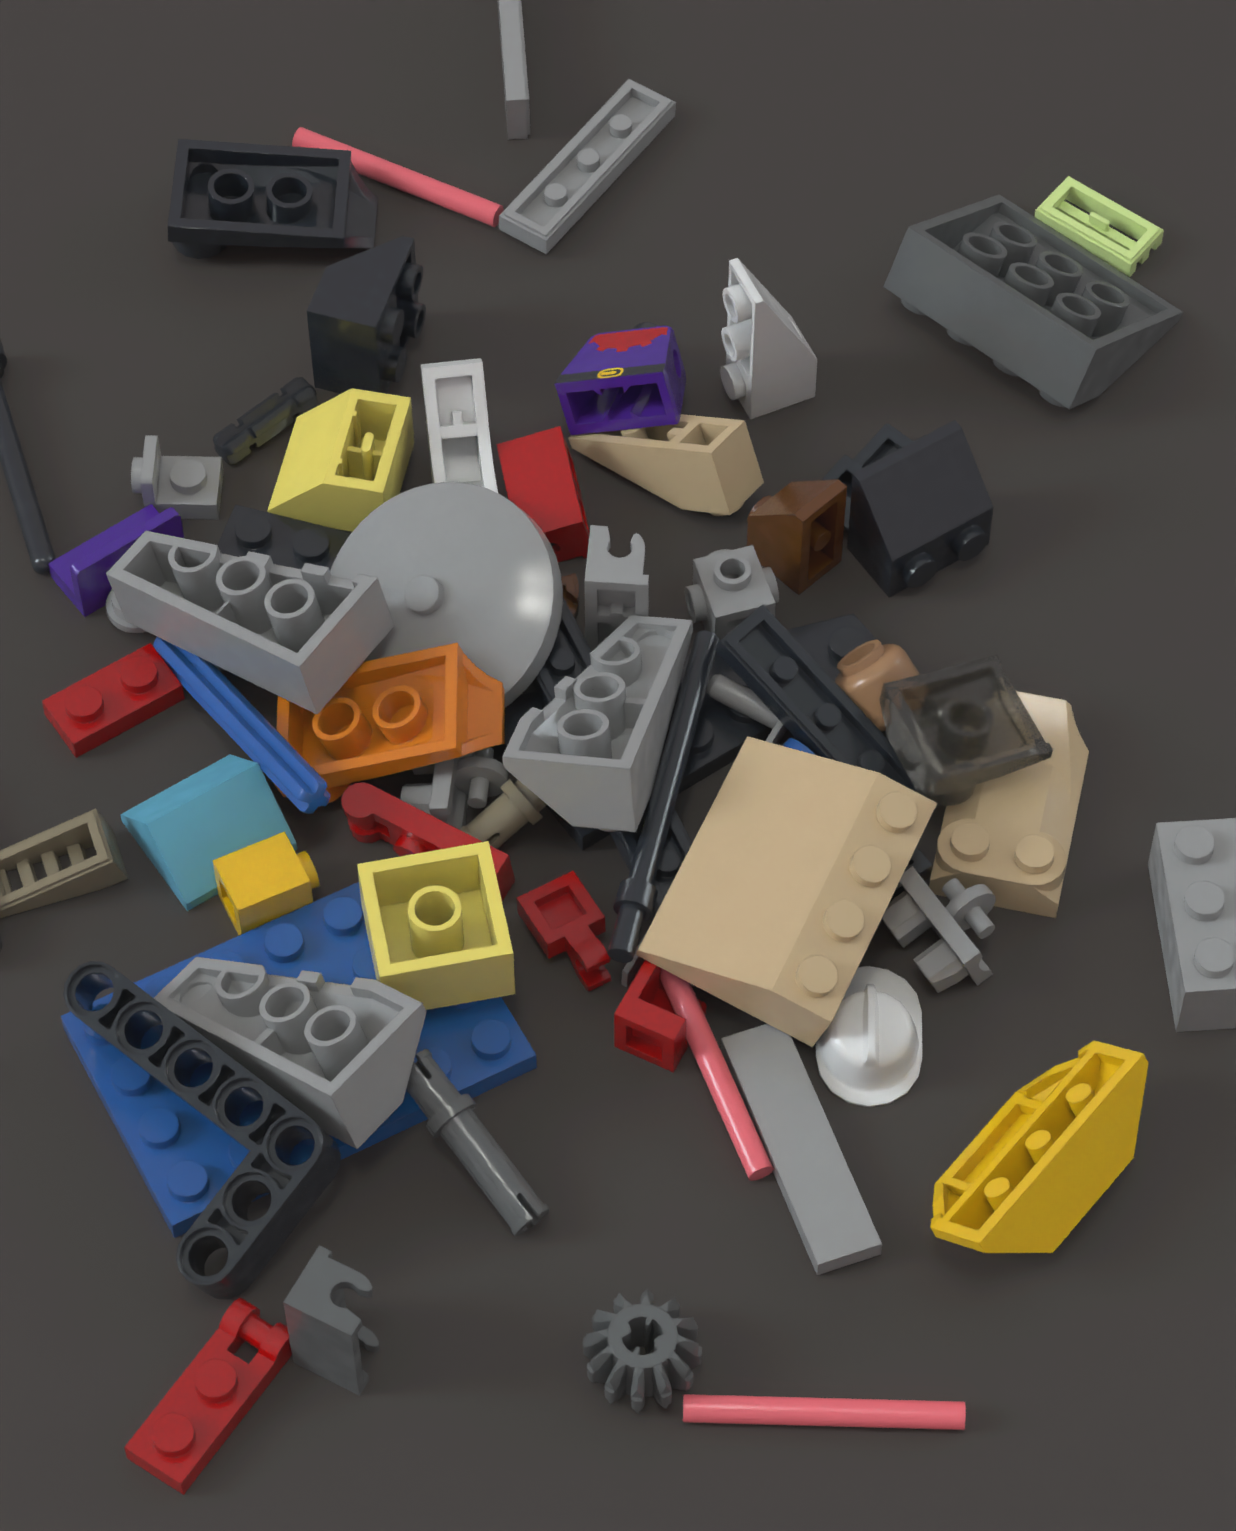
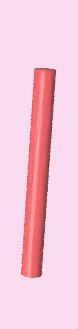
[292,127,504,227]
[660,969,774,1181]
[683,1394,966,1430]

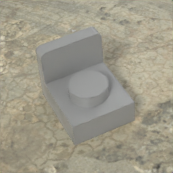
[131,435,224,520]

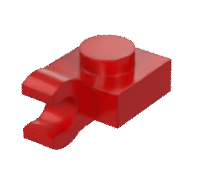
[516,871,612,992]

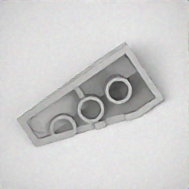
[502,615,693,832]

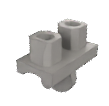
[400,747,509,829]
[882,866,996,993]

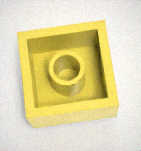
[357,841,515,1010]

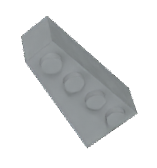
[106,531,394,714]

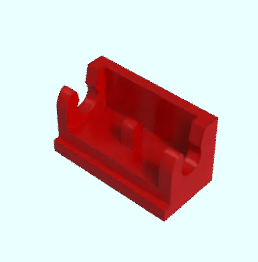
[496,426,590,562]

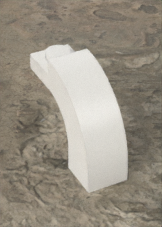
[421,358,499,494]

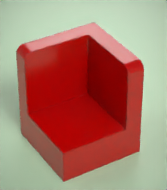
[614,960,707,1073]

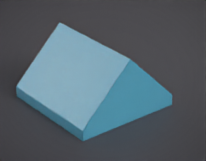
[120,754,297,911]

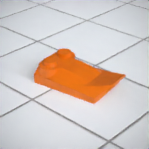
[274,642,505,803]

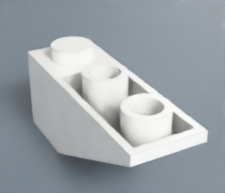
[720,258,817,420]

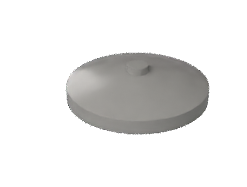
[330,482,563,707]

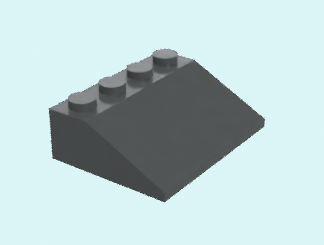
[883,194,1183,409]

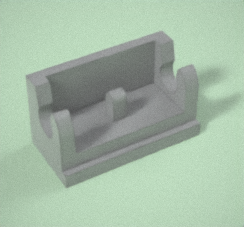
[584,525,649,651]

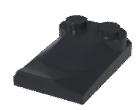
[168,139,378,259]

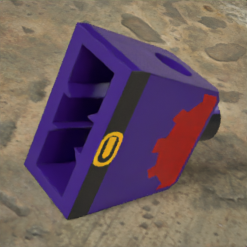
[554,322,686,435]

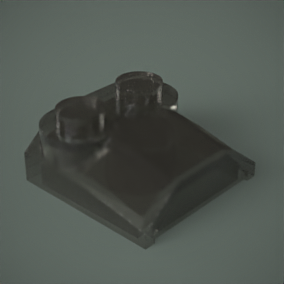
[879,655,1053,806]

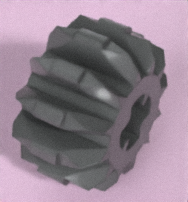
[583,1288,702,1414]

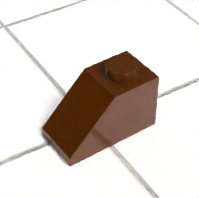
[747,479,847,595]

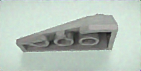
[154,957,427,1149]

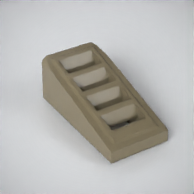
[0,808,129,918]

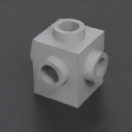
[685,545,779,640]

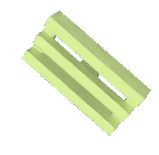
[1035,176,1164,278]

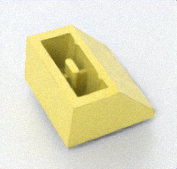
[267,388,414,532]

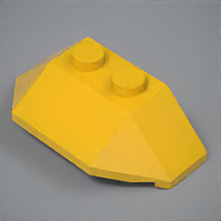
[930,1040,1149,1253]

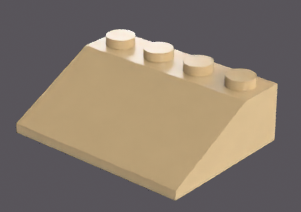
[635,736,937,1047]

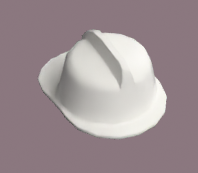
[816,966,922,1107]

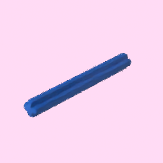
[153,637,330,814]

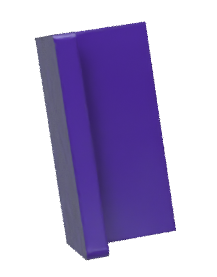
[48,504,184,617]

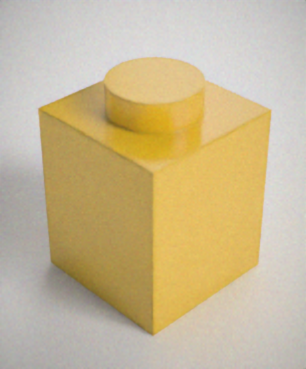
[212,831,320,935]

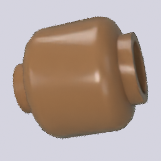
[835,639,928,737]

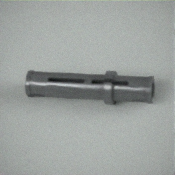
[406,1049,550,1237]

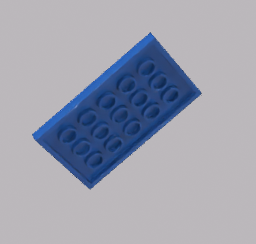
[61,882,537,1238]

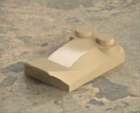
[929,689,1089,918]

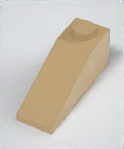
[569,414,764,516]

